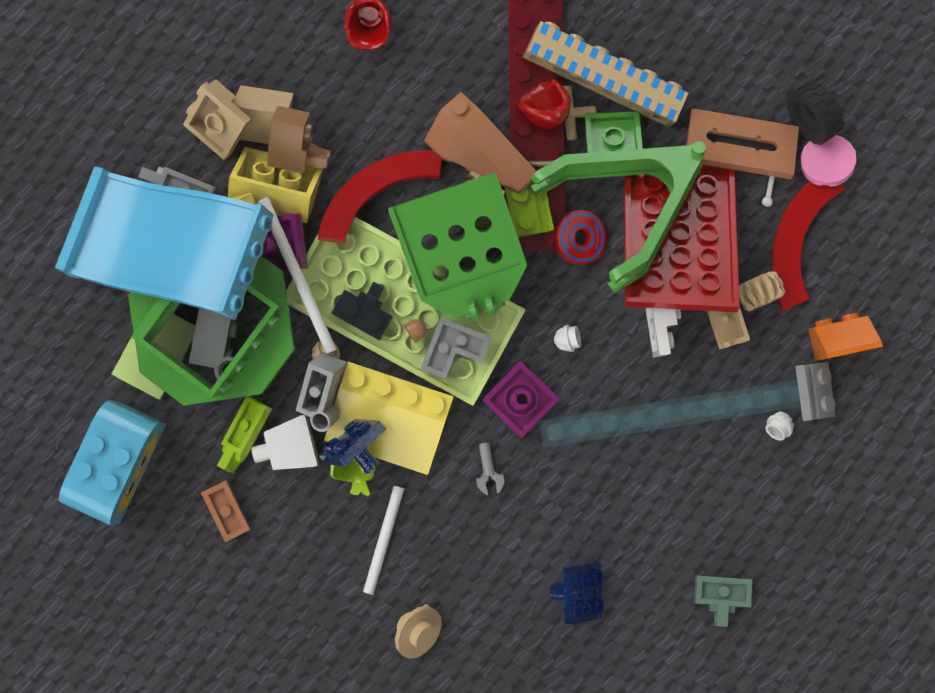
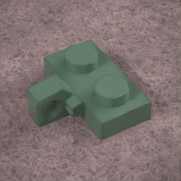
[694,575,752,627]

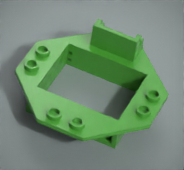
[128,256,295,406]

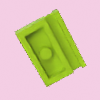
[504,181,554,238]

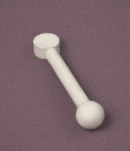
[762,176,775,207]

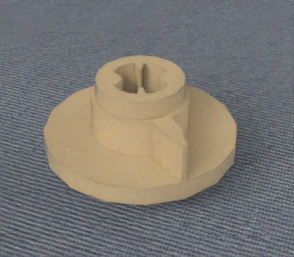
[395,604,442,659]

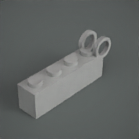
[189,308,241,379]

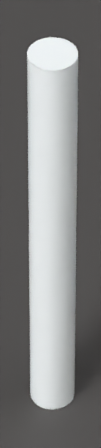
[363,486,404,595]

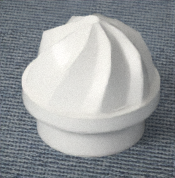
[554,325,581,352]
[765,412,794,441]

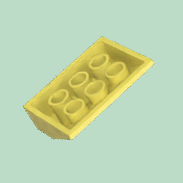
[324,362,454,475]

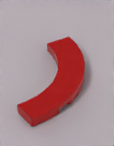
[318,150,442,244]
[771,181,845,311]

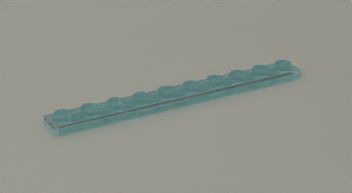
[539,380,801,448]

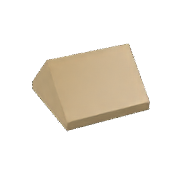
[233,85,294,144]

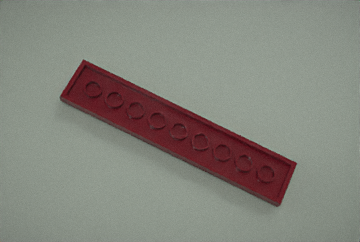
[508,0,565,251]

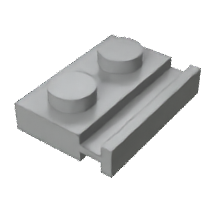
[795,362,836,421]

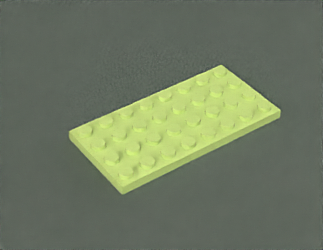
[286,217,526,406]

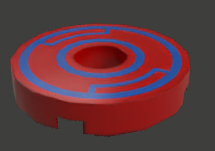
[553,210,607,265]

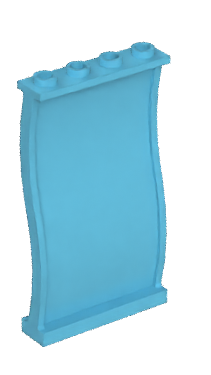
[55,166,274,320]

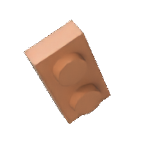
[201,480,251,542]

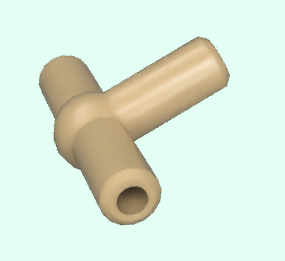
[563,86,597,141]

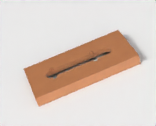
[686,108,799,179]

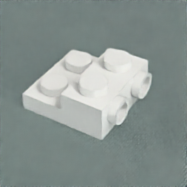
[645,308,681,358]

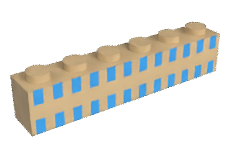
[523,21,688,128]

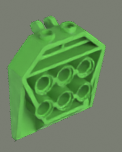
[388,172,527,321]

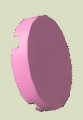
[801,135,857,187]

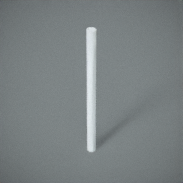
[258,197,337,354]

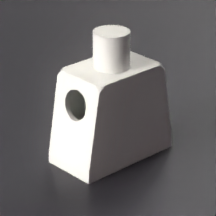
[251,415,320,470]

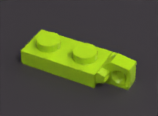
[217,396,272,473]

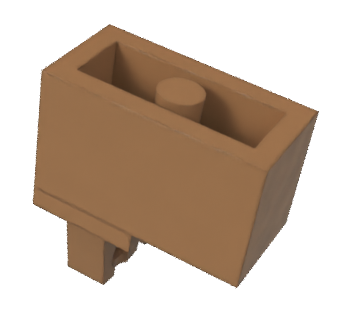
[267,106,331,174]

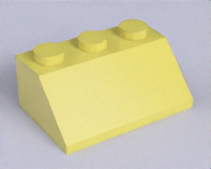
[228,147,323,223]

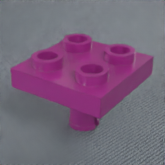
[261,213,308,272]
[482,361,560,438]

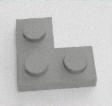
[420,317,492,379]

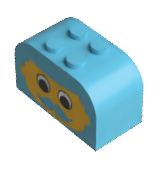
[59,400,166,526]

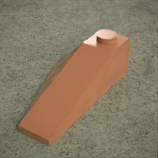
[424,92,536,193]

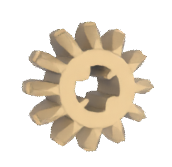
[739,271,785,311]

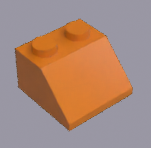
[808,312,883,361]

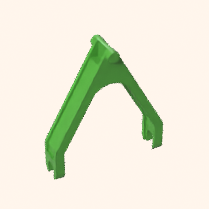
[531,141,706,292]

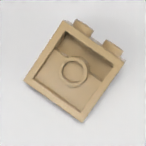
[183,79,252,160]

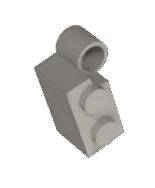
[296,352,347,432]

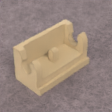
[707,308,750,350]

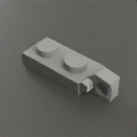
[138,167,217,194]

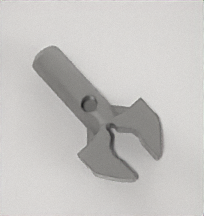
[476,442,505,495]

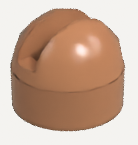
[404,319,427,343]

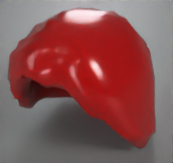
[344,0,391,51]
[517,79,572,130]

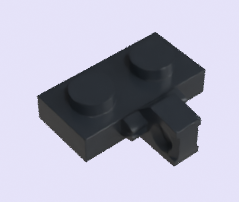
[331,282,393,341]

